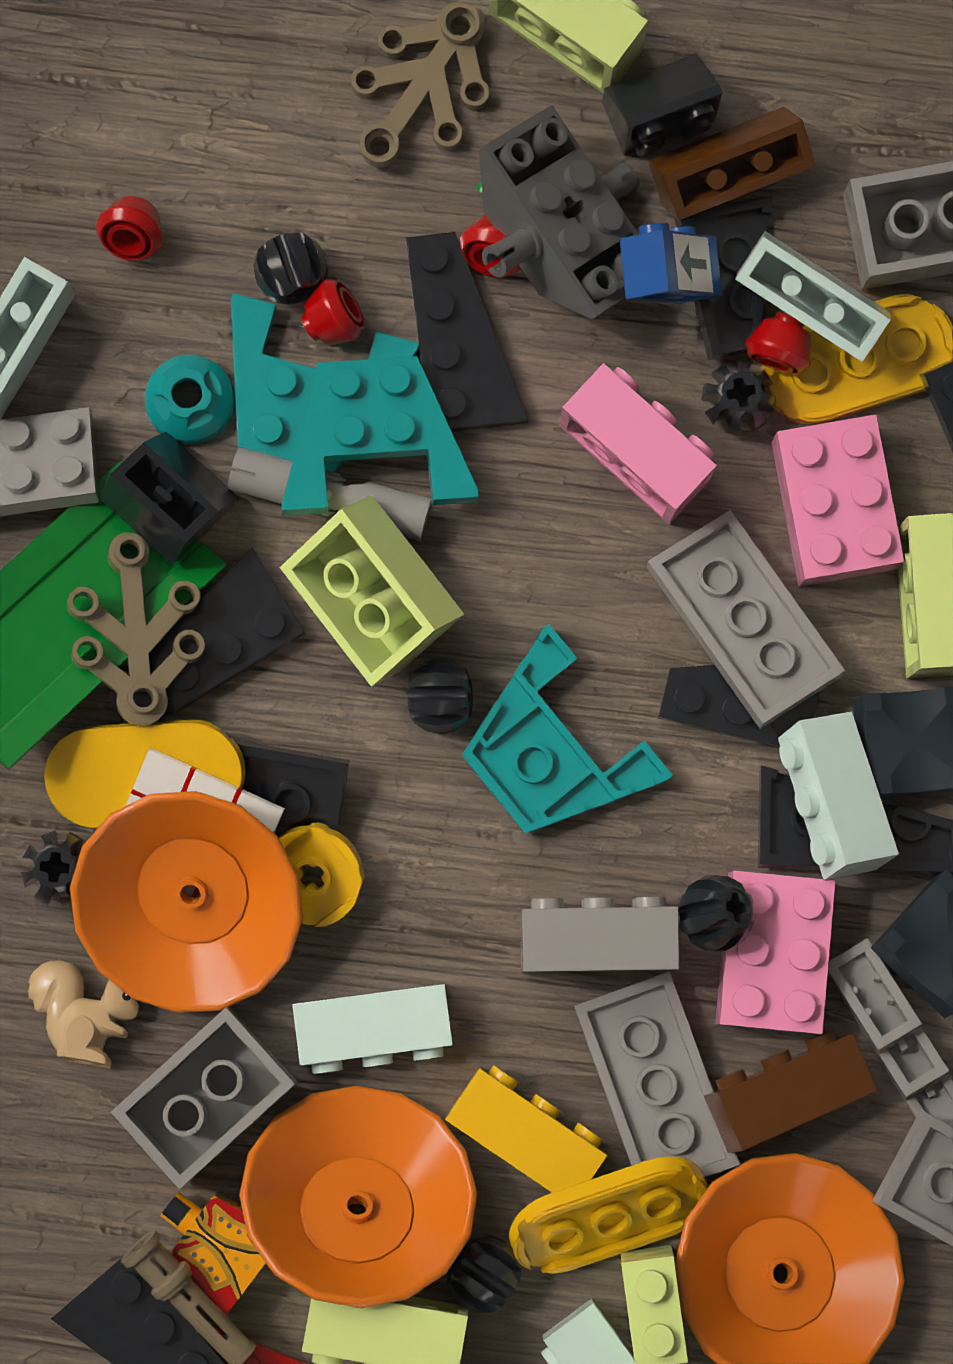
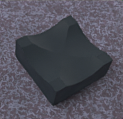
[852,687,953,798]
[871,870,953,1019]

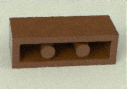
[648,107,816,221]
[704,1030,877,1153]

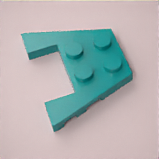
[231,293,419,473]
[281,356,479,516]
[462,624,673,834]

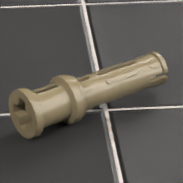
[121,1229,256,1364]

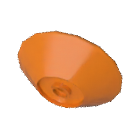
[70,791,303,1013]
[239,1085,478,1309]
[675,1153,905,1364]

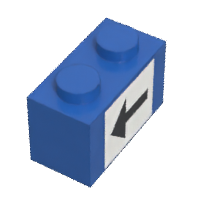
[620,223,722,304]

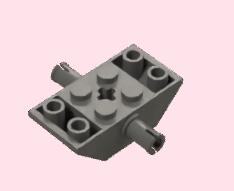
[479,105,640,319]

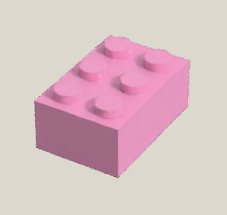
[559,363,717,525]
[771,414,904,587]
[715,871,835,1034]

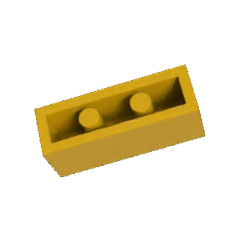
[445,1065,607,1193]

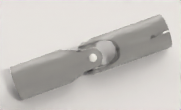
[228,446,432,542]

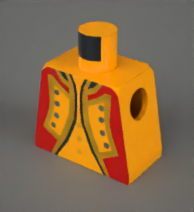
[160,1192,266,1315]

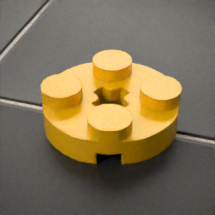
[279,823,365,927]

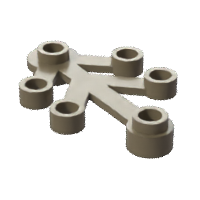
[351,2,489,167]
[67,532,205,726]

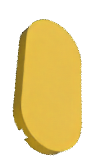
[761,294,953,425]
[44,720,245,828]
[509,1156,709,1274]

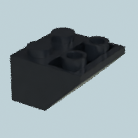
[602,53,722,156]
[99,432,240,566]

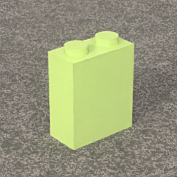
[621,1245,688,1364]

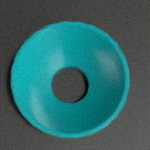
[145,354,235,445]

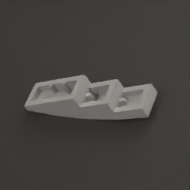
[828,938,953,1128]

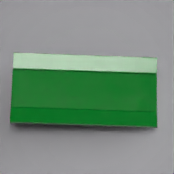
[0,460,227,770]

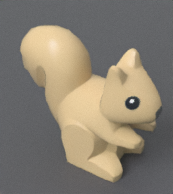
[28,960,139,1069]

